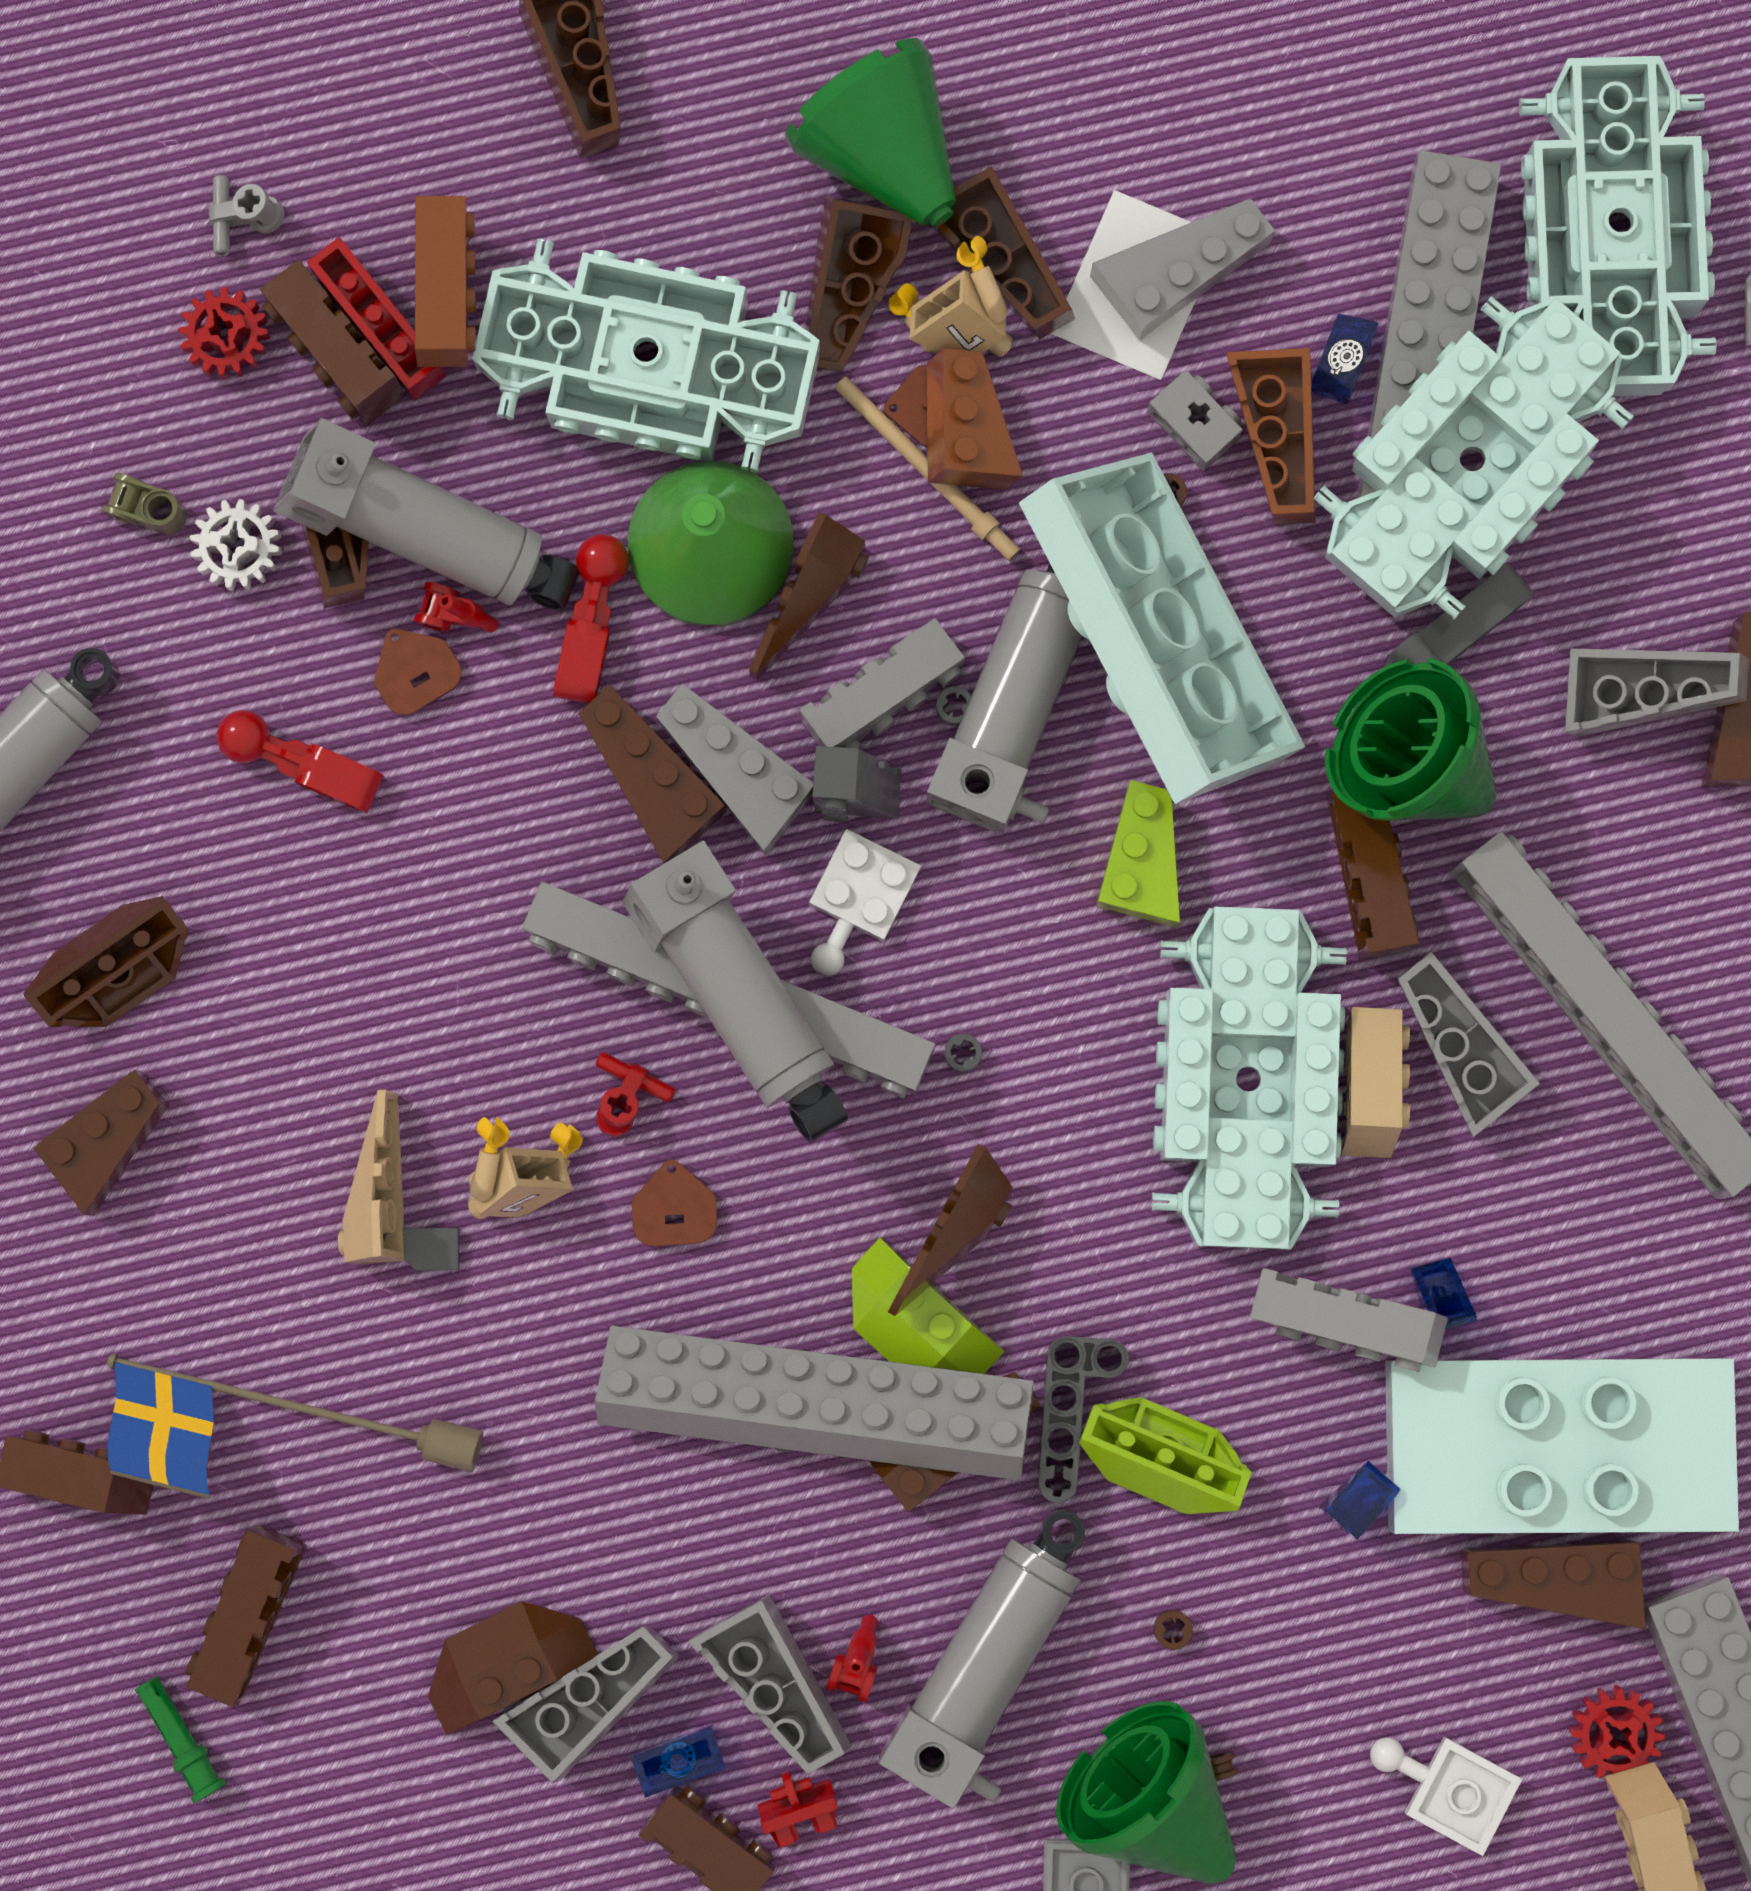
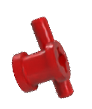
[413,582,498,633]
[595,1052,676,1137]
[825,1615,878,1703]

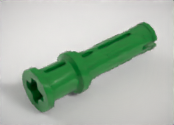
[134,1675,228,1804]

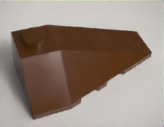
[806,196,913,371]
[749,512,869,680]
[888,1143,1013,1316]

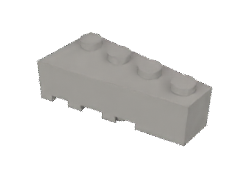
[1397,952,1540,1137]
[492,1626,680,1783]

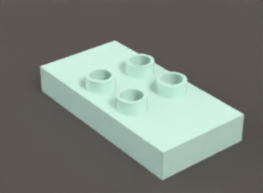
[1019,452,1305,804]
[1385,1358,1739,1534]

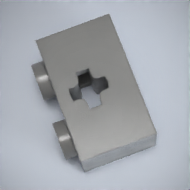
[1147,370,1243,472]

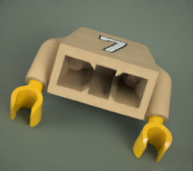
[888,236,1013,357]
[468,1117,583,1220]

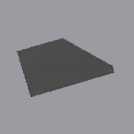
[383,1228,460,1271]

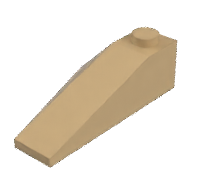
[338,1090,406,1265]

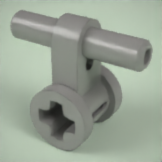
[209,175,284,257]

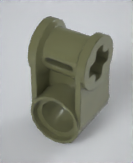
[101,473,187,535]

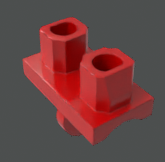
[757,1770,838,1848]

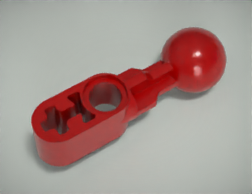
[553,534,629,704]
[216,710,384,814]

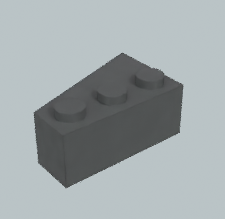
[813,746,902,822]

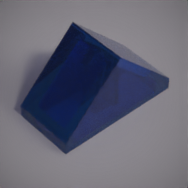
[1410,1257,1477,1329]
[1319,1460,1401,1540]

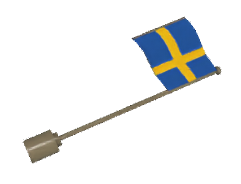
[107,1353,484,1499]

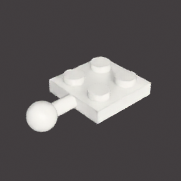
[809,829,921,976]
[1370,1737,1522,1856]

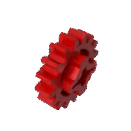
[178,287,271,380]
[1568,1685,1665,1778]

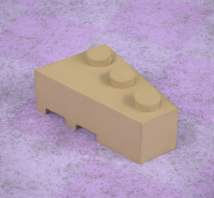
[1341,1007,1410,1158]

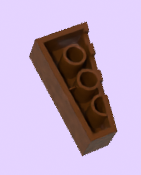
[519,0,621,159]
[260,259,406,426]

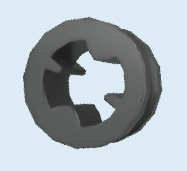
[936,686,971,726]
[944,1033,982,1073]

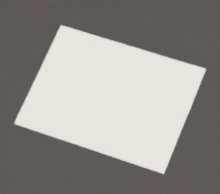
[1051,190,1196,380]

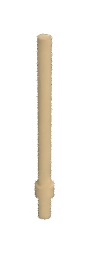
[835,377,1021,561]

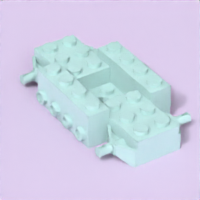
[1519,56,1716,396]
[472,239,820,472]
[1313,296,1634,620]
[1152,907,1347,1250]

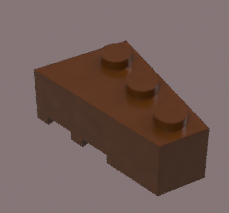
[301,524,369,609]
[33,1070,169,1216]
[0,1430,153,1515]
[638,1784,775,1891]

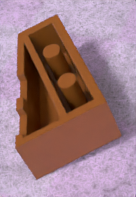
[927,348,1023,490]

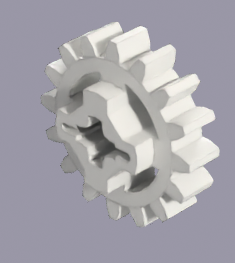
[190,499,282,591]

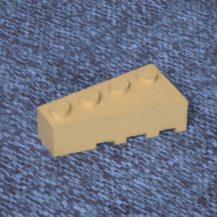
[1605,1762,1706,1891]

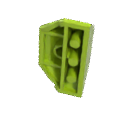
[852,1237,1005,1374]
[1079,1397,1252,1514]

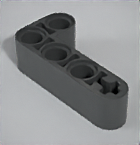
[1383,562,1535,666]
[1037,1336,1129,1503]

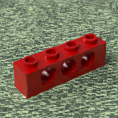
[307,237,447,401]

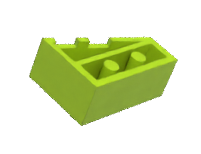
[1096,780,1180,928]

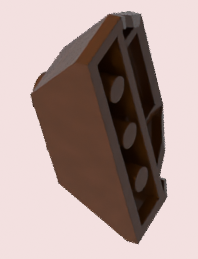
[23,896,188,1027]
[428,1600,598,1735]

